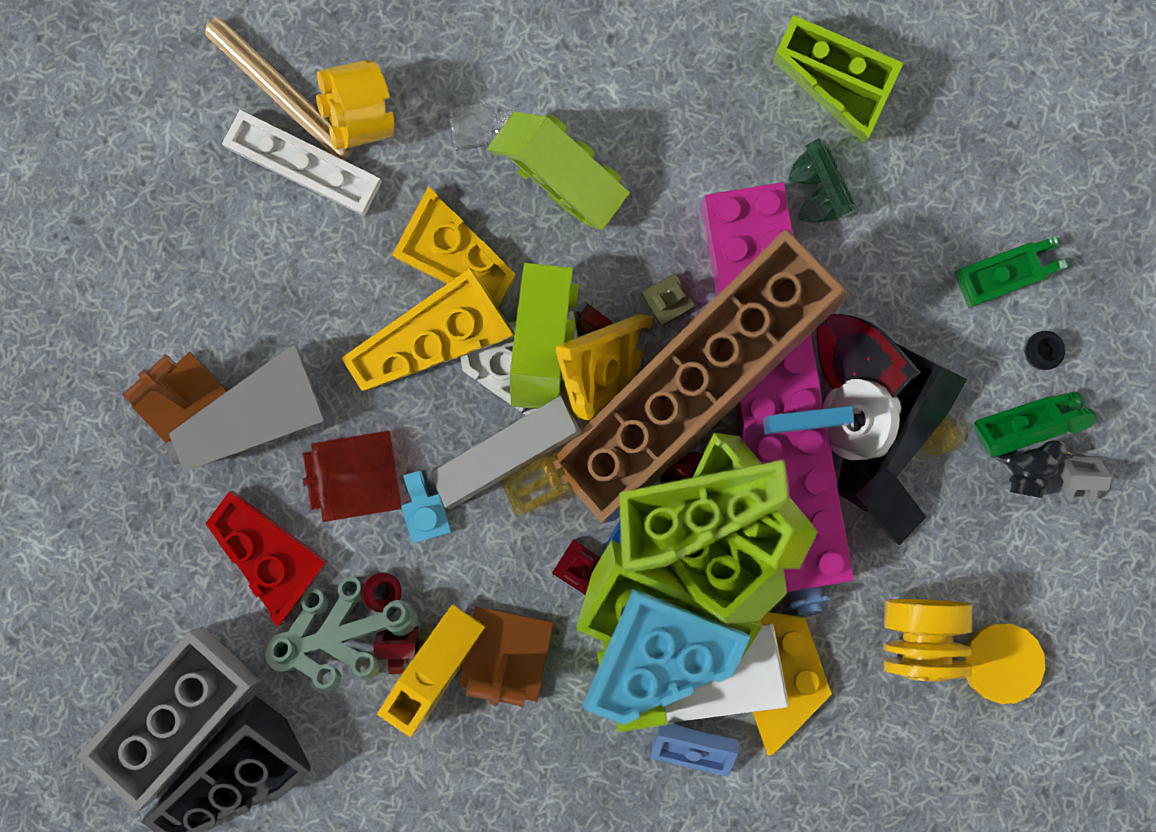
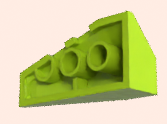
[619,460,790,573]
[576,540,763,659]

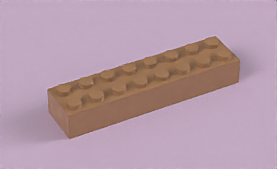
[548,229,851,523]

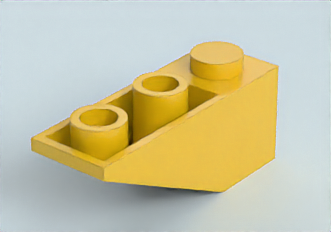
[377,604,486,738]

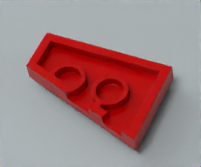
[205,491,328,628]

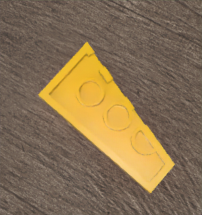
[341,268,515,391]

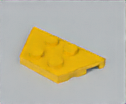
[556,314,653,420]
[752,612,832,756]

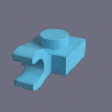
[401,471,452,544]

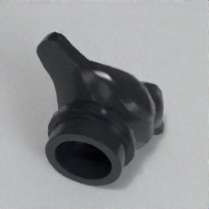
[993,440,1073,498]

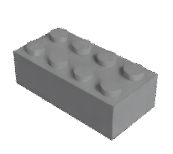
[76,627,261,812]

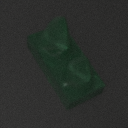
[788,138,859,223]

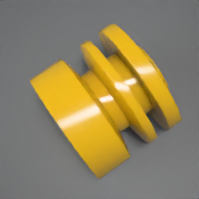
[883,599,973,681]

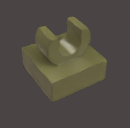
[641,273,695,327]

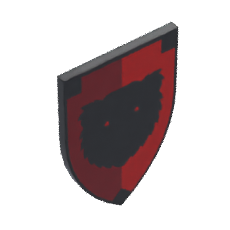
[817,314,920,426]

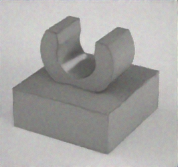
[1058,456,1112,502]

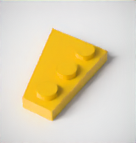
[392,186,516,309]

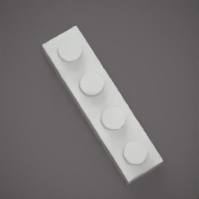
[222,110,382,216]

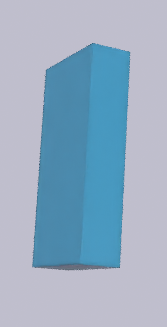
[763,406,854,435]

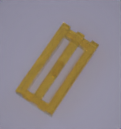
[501,452,573,516]

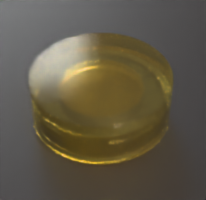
[921,417,958,456]

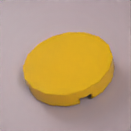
[964,623,1045,704]

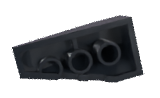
[142,696,311,832]

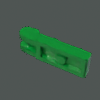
[954,235,1071,309]
[974,391,1097,458]

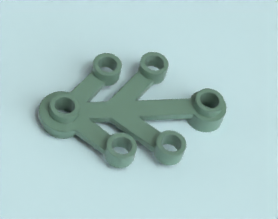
[265,577,417,692]

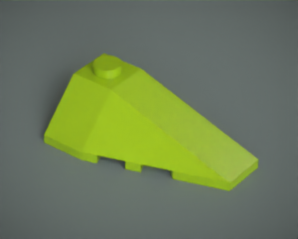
[671,536,787,624]

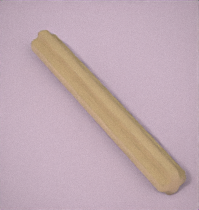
[205,17,354,160]

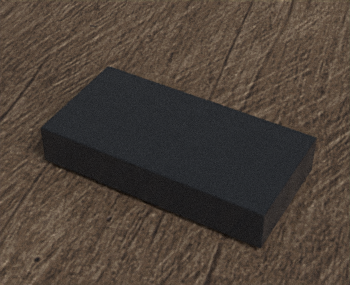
[856,467,926,546]

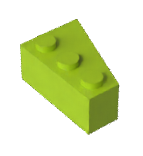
[487,111,630,231]

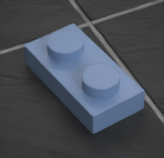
[650,724,739,777]

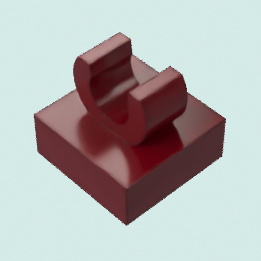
[552,539,601,595]
[373,626,419,674]

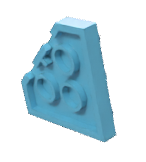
[582,589,750,724]

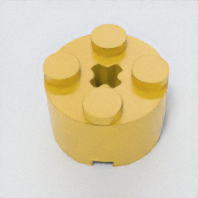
[316,59,394,150]

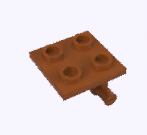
[122,352,228,443]
[459,606,554,707]

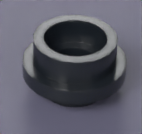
[1024,331,1066,370]

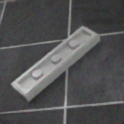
[430,396,582,509]

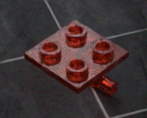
[302,431,402,522]

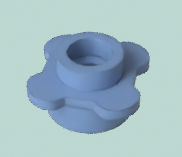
[787,586,830,617]

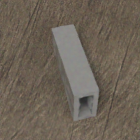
[166,344,325,472]

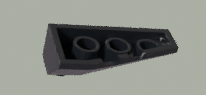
[837,343,967,512]

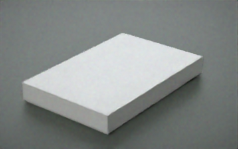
[665,623,789,723]

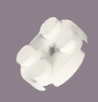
[823,379,901,460]

